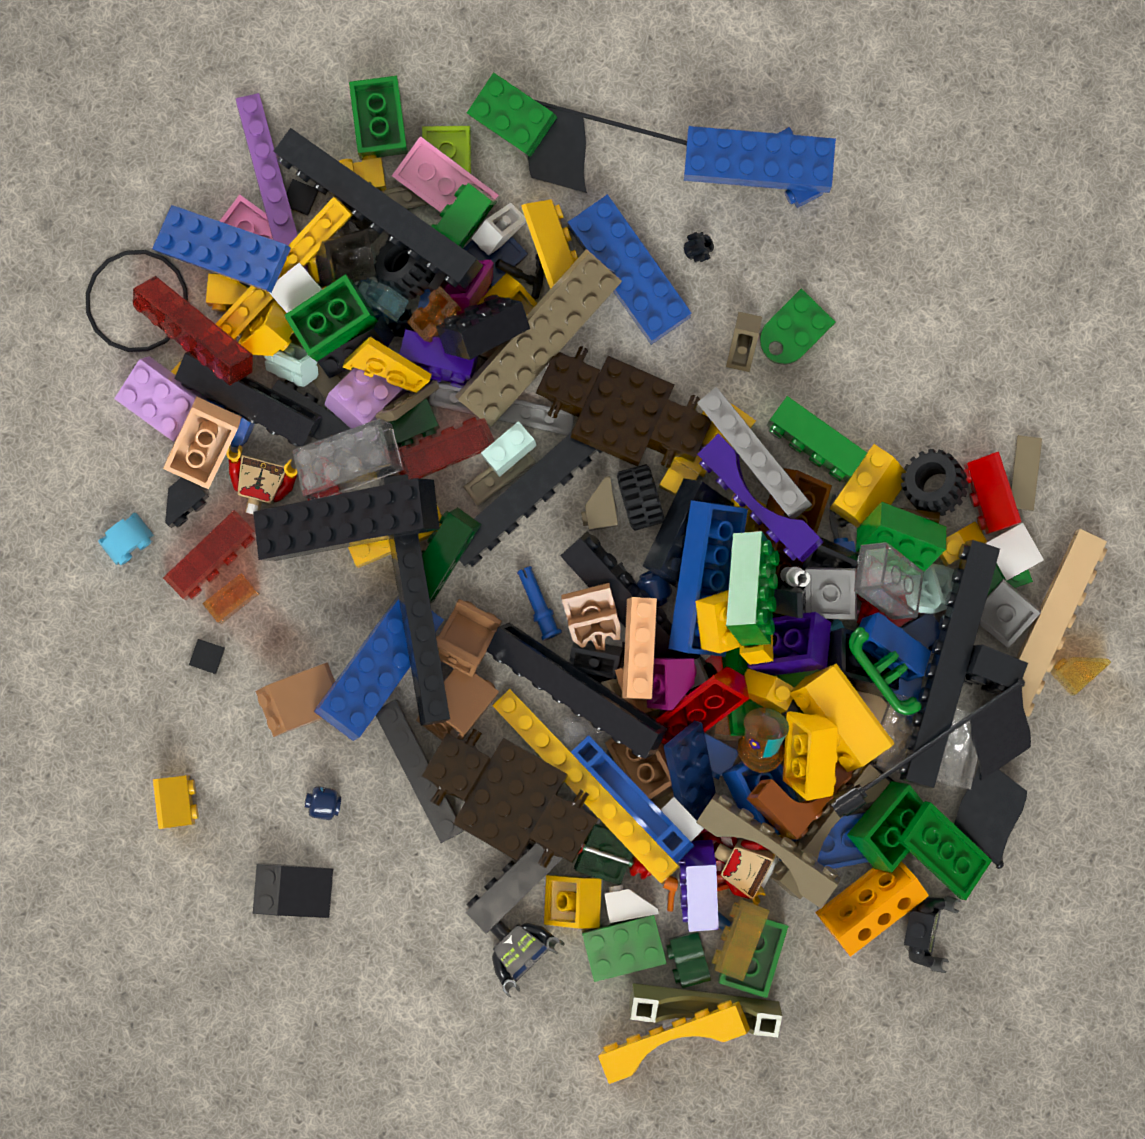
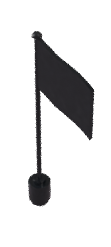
[528,95,687,193]
[829,678,1031,818]
[869,762,1027,869]

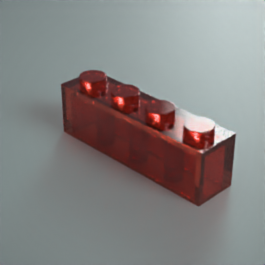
[392,417,495,480]
[163,510,256,600]

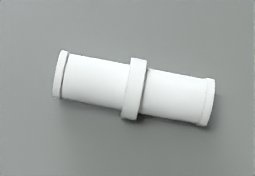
[780,567,810,587]

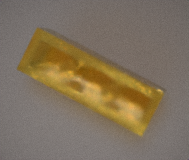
[711,898,770,981]

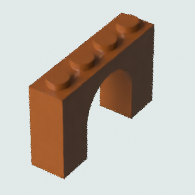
[746,760,853,839]

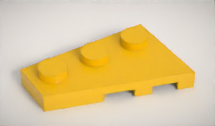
[343,337,431,393]

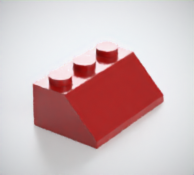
[964,451,1021,535]

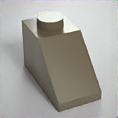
[726,311,762,372]
[581,476,618,531]

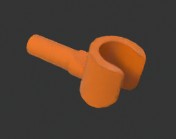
[663,876,678,912]

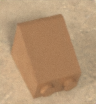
[256,662,335,737]
[416,668,499,741]

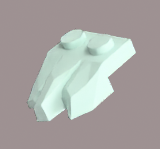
[899,564,954,614]

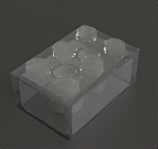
[854,542,924,620]

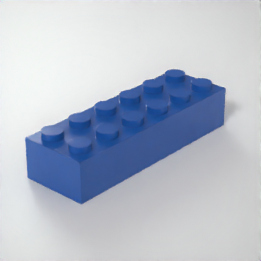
[684,126,836,193]
[568,194,692,345]
[668,500,748,657]
[314,596,444,741]

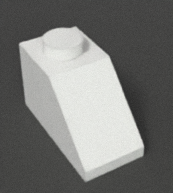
[471,203,526,255]
[604,884,659,923]

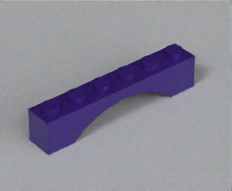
[697,433,824,562]

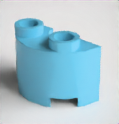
[98,513,154,565]

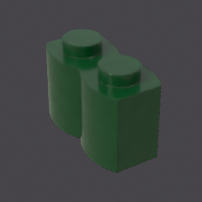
[666,931,711,988]

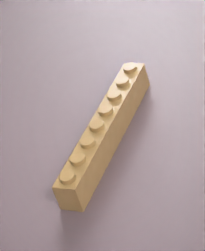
[1016,529,1107,717]

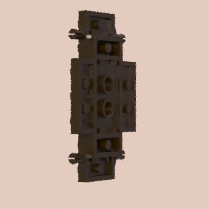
[536,346,712,468]
[422,728,598,868]

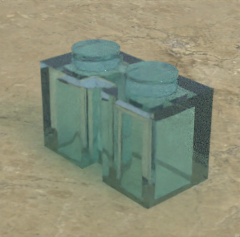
[356,276,409,322]

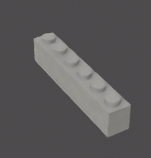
[697,387,812,519]

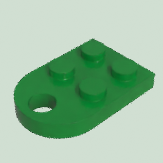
[760,288,836,365]

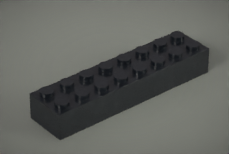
[253,478,440,561]

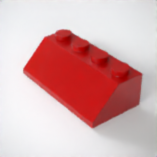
[656,666,750,744]

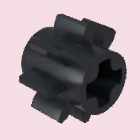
[683,232,714,263]
[388,307,417,337]

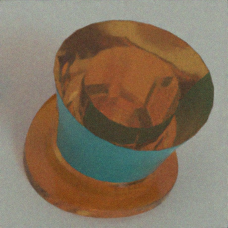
[737,708,789,773]

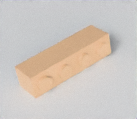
[622,597,657,700]

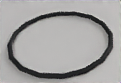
[85,250,188,352]

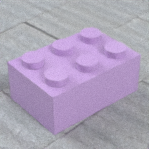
[114,356,207,442]
[324,368,407,437]

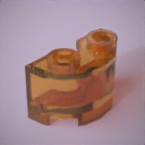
[407,286,461,342]

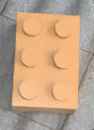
[163,396,242,489]

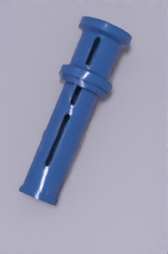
[517,566,562,641]

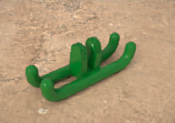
[849,627,921,715]

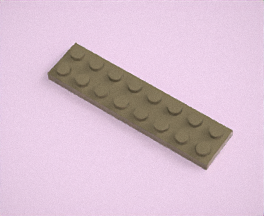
[455,249,622,427]

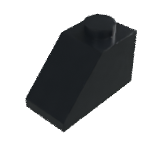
[774,584,806,618]

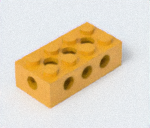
[815,861,929,957]

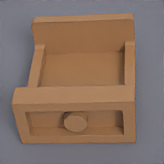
[436,599,502,677]

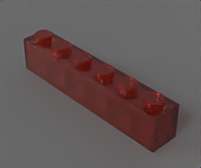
[133,276,253,385]

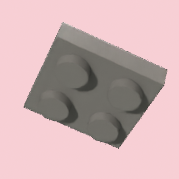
[805,567,857,620]
[980,579,1041,648]

